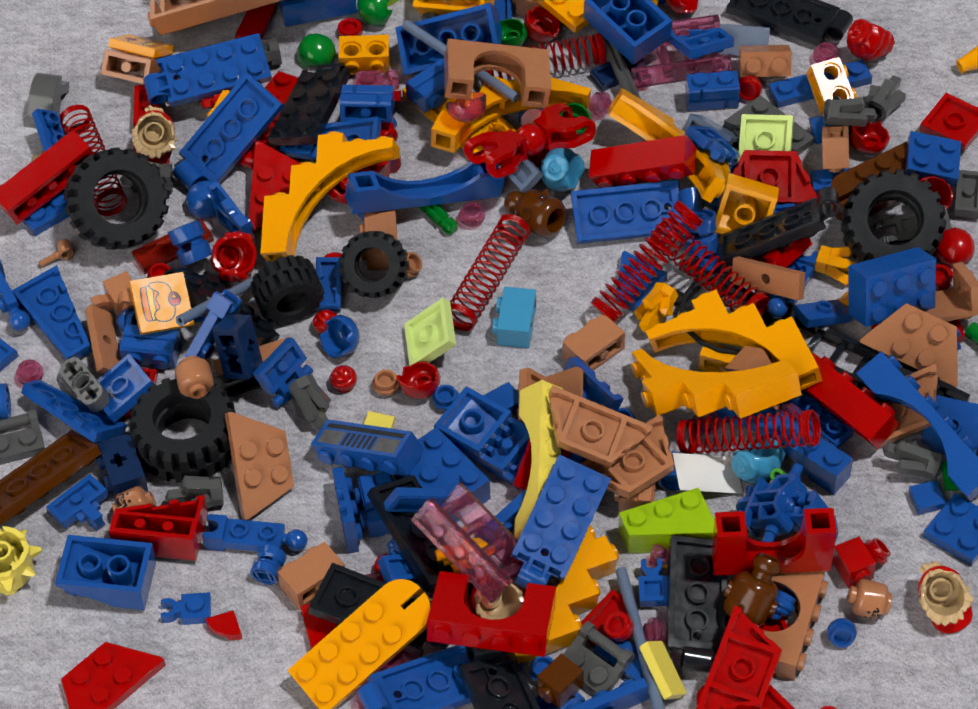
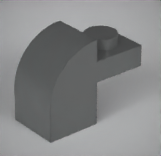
[28,73,69,117]

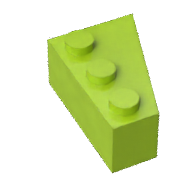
[618,487,714,554]

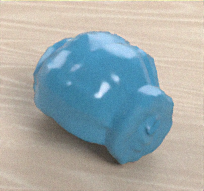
[540,148,585,192]
[731,438,785,485]

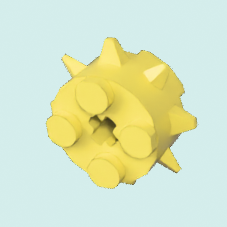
[0,526,42,595]

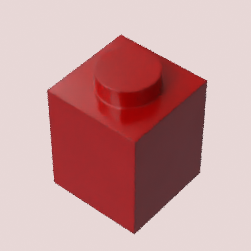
[832,536,876,588]

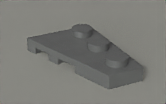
[724,95,815,155]

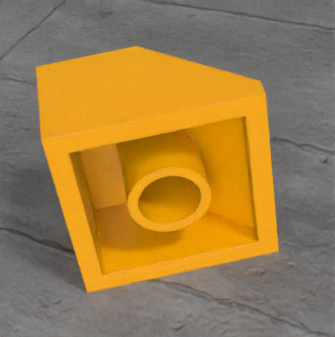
[714,173,779,234]

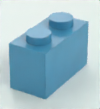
[492,286,537,348]

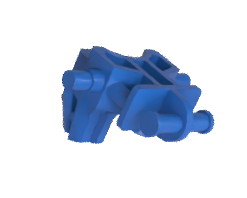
[736,463,839,542]

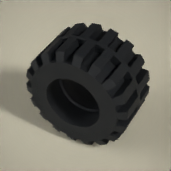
[339,231,409,298]
[250,255,325,324]

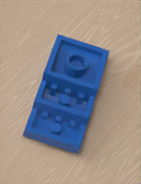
[434,386,530,492]

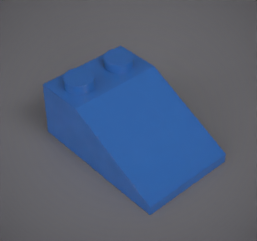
[55,535,156,610]

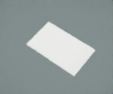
[672,453,743,494]

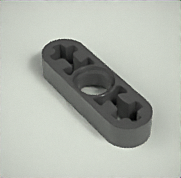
[60,357,110,412]

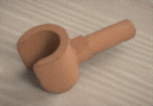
[38,239,74,268]

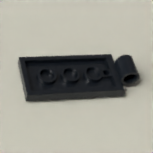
[726,0,853,47]
[267,63,350,146]
[718,187,839,268]
[164,267,280,346]
[367,475,473,595]
[666,535,728,673]
[308,563,449,657]
[457,646,540,709]

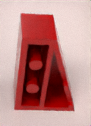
[108,495,208,561]

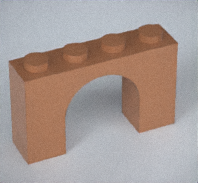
[444,39,551,108]
[764,571,829,681]

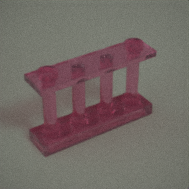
[631,14,731,88]
[411,482,524,604]

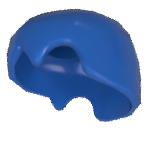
[186,180,216,219]
[320,314,360,359]

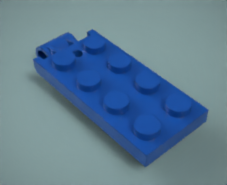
[143,33,272,107]
[172,72,285,190]
[570,180,703,244]
[511,454,611,589]
[357,645,493,709]

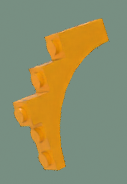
[431,76,591,153]
[608,88,730,203]
[260,131,400,262]
[645,290,822,390]
[631,348,802,419]
[507,525,619,663]

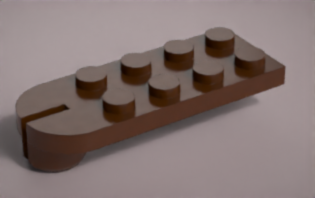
[830,141,921,221]
[0,430,102,525]

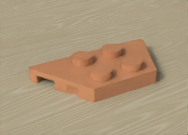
[859,303,958,387]
[874,364,939,447]
[549,385,653,468]
[225,412,294,520]
[581,414,674,499]

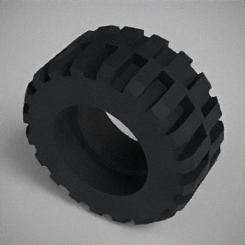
[64,148,170,250]
[841,169,946,262]
[129,378,236,483]

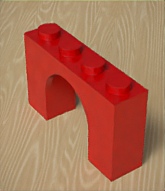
[712,508,837,575]
[427,571,556,657]

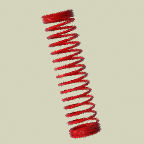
[481,33,606,84]
[59,105,127,216]
[590,200,703,324]
[450,214,530,331]
[650,218,769,315]
[676,410,821,454]

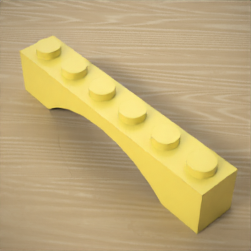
[514,380,563,546]

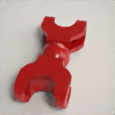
[464,102,596,178]

